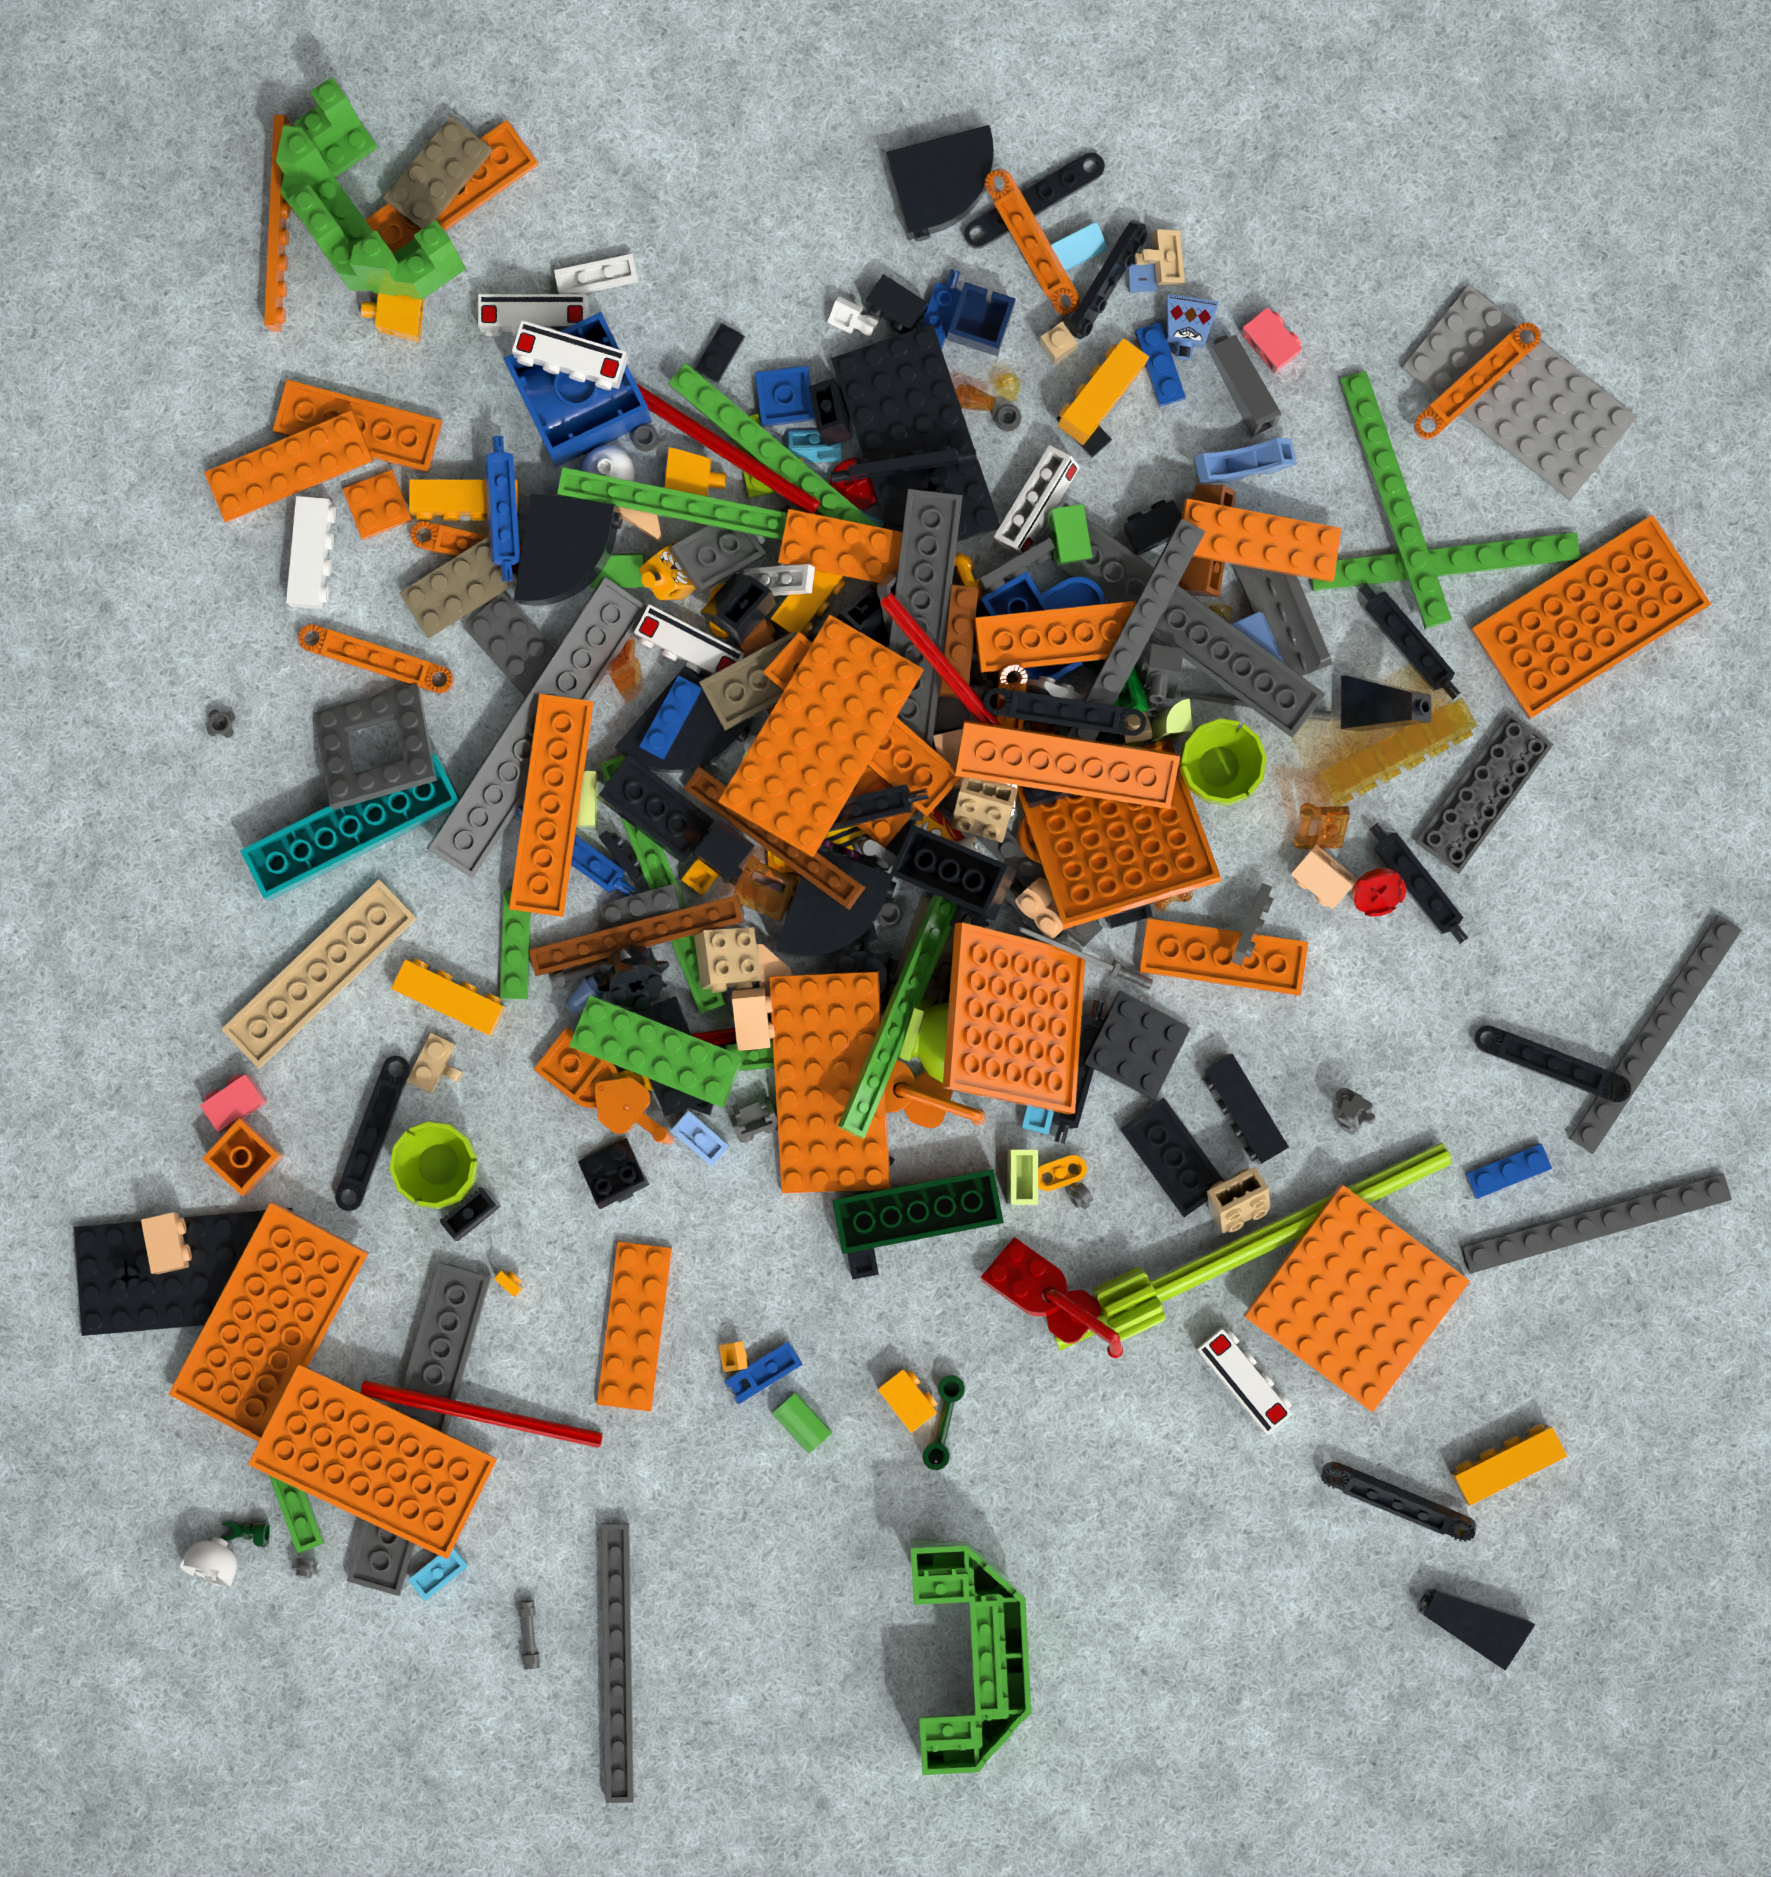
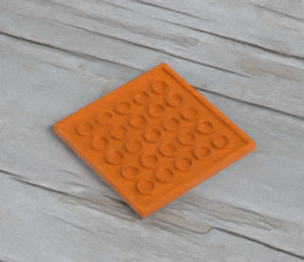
[1017,738,1221,929]
[943,922,1085,1114]
[1243,1184,1470,1412]

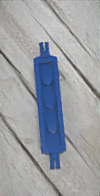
[920,269,962,349]
[484,436,520,582]
[515,805,636,896]

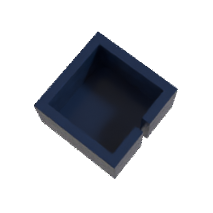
[947,282,1016,357]

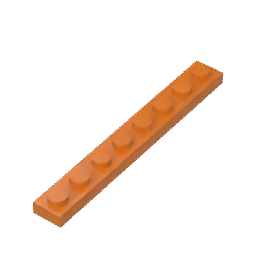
[264,115,294,332]

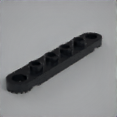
[964,153,1105,249]
[983,688,1147,736]
[1474,1025,1632,1103]
[335,1056,410,1211]
[1321,1462,1477,1542]

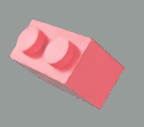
[1240,307,1302,374]
[200,1073,268,1133]

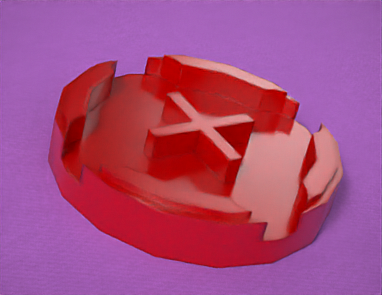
[829,457,878,511]
[1351,868,1406,917]

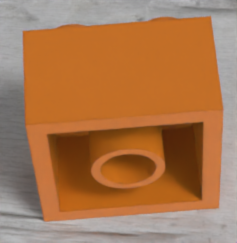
[202,1118,285,1196]

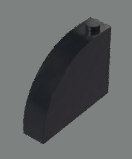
[886,125,994,242]
[513,494,623,606]
[615,666,752,773]
[775,849,897,957]

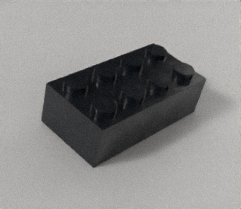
[890,824,1017,921]

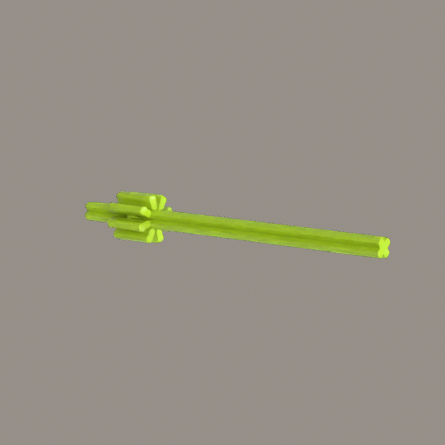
[1051,1142,1452,1351]

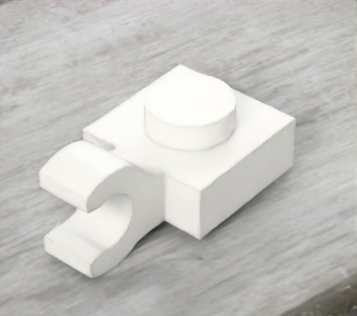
[827,296,879,336]

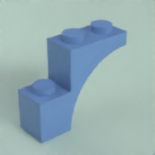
[1194,438,1297,483]

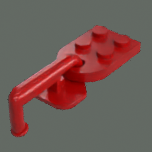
[980,1237,1123,1358]

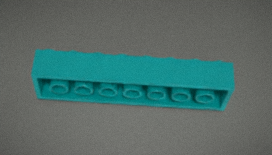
[240,753,459,901]

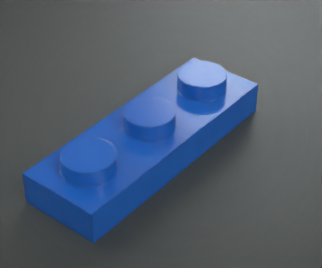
[1135,322,1186,407]
[639,675,703,760]
[1465,1143,1552,1199]

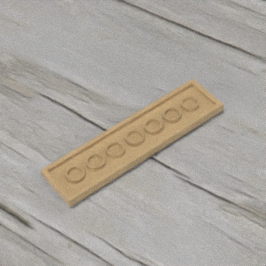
[221,879,417,1069]

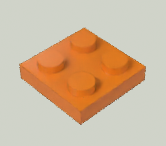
[342,470,413,540]

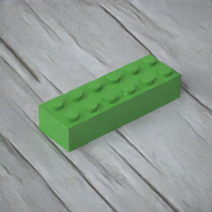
[569,995,745,1108]

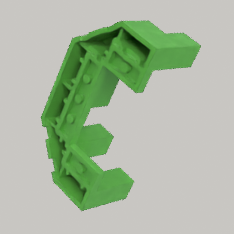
[276,77,466,300]
[910,1539,1032,1775]

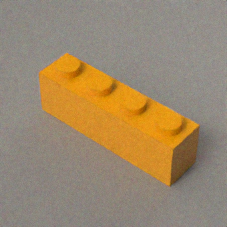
[1057,338,1149,445]
[409,479,520,521]
[771,570,846,638]
[391,958,506,1036]
[1451,1423,1568,1506]

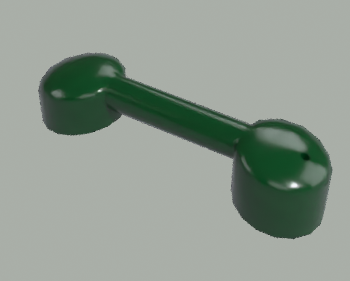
[922,1375,966,1470]

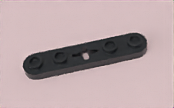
[1068,220,1148,339]

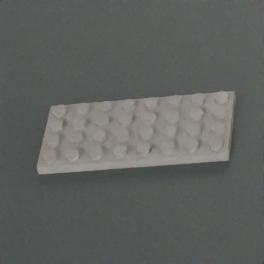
[1402,285,1637,501]

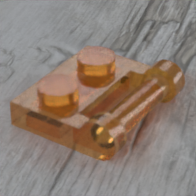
[1293,803,1350,849]
[732,855,800,922]

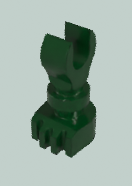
[221,1521,270,1547]

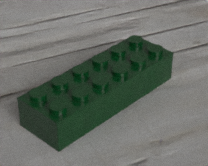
[832,1169,1004,1254]

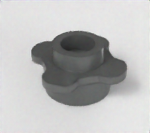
[207,710,236,738]

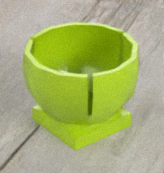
[1179,718,1267,806]
[899,995,949,1083]
[389,1120,479,1209]

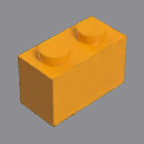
[877,1368,938,1433]

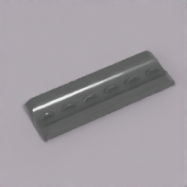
[1233,564,1332,676]
[1415,713,1554,874]

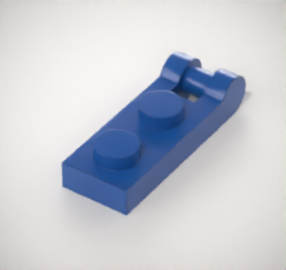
[724,1341,803,1404]

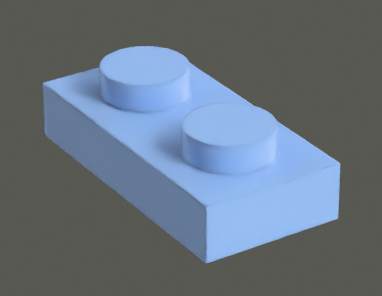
[671,1110,730,1167]

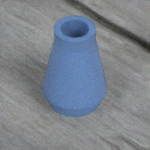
[565,975,606,1013]

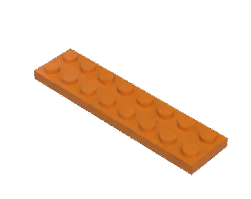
[365,120,539,254]
[763,632,962,818]
[509,694,594,917]
[955,720,1180,809]

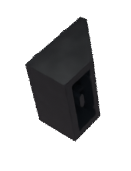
[700,573,776,644]
[836,584,888,647]

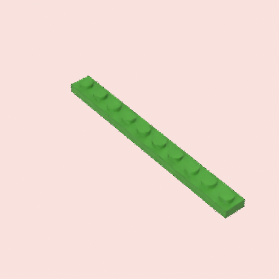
[668,363,879,527]
[1340,371,1452,630]
[557,467,788,541]
[1311,532,1580,591]
[599,755,726,1015]
[837,895,958,1138]

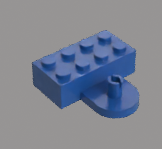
[980,571,1105,684]

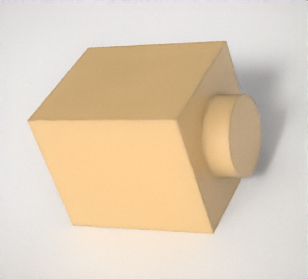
[1039,322,1078,365]

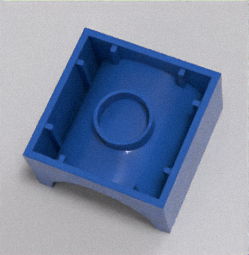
[503,312,652,468]

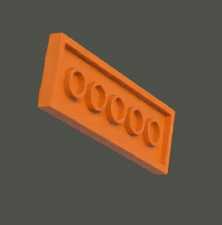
[272,380,443,473]
[204,410,374,523]
[1181,499,1341,582]
[778,509,903,583]
[974,601,1136,673]
[1139,918,1308,996]
[597,1241,672,1411]

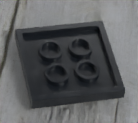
[1082,991,1191,1100]

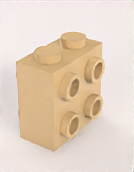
[951,777,1018,843]
[694,927,761,993]
[1207,1166,1270,1234]

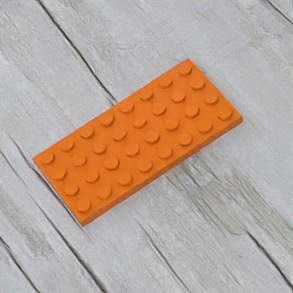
[1470,514,1711,719]
[718,615,924,858]
[769,971,891,1193]
[168,1201,369,1442]
[248,1363,497,1559]

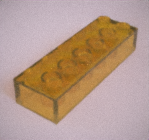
[1312,698,1478,809]

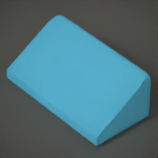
[1051,222,1108,271]
[787,430,842,463]

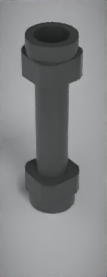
[549,958,608,990]
[518,1600,540,1669]

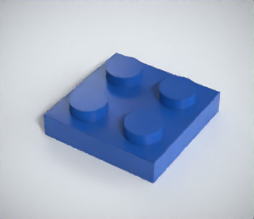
[755,366,815,427]

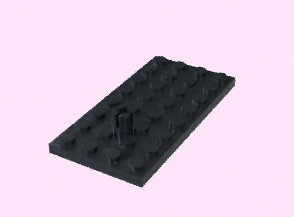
[831,324,1000,543]
[74,1208,293,1336]

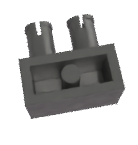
[1139,644,1184,717]

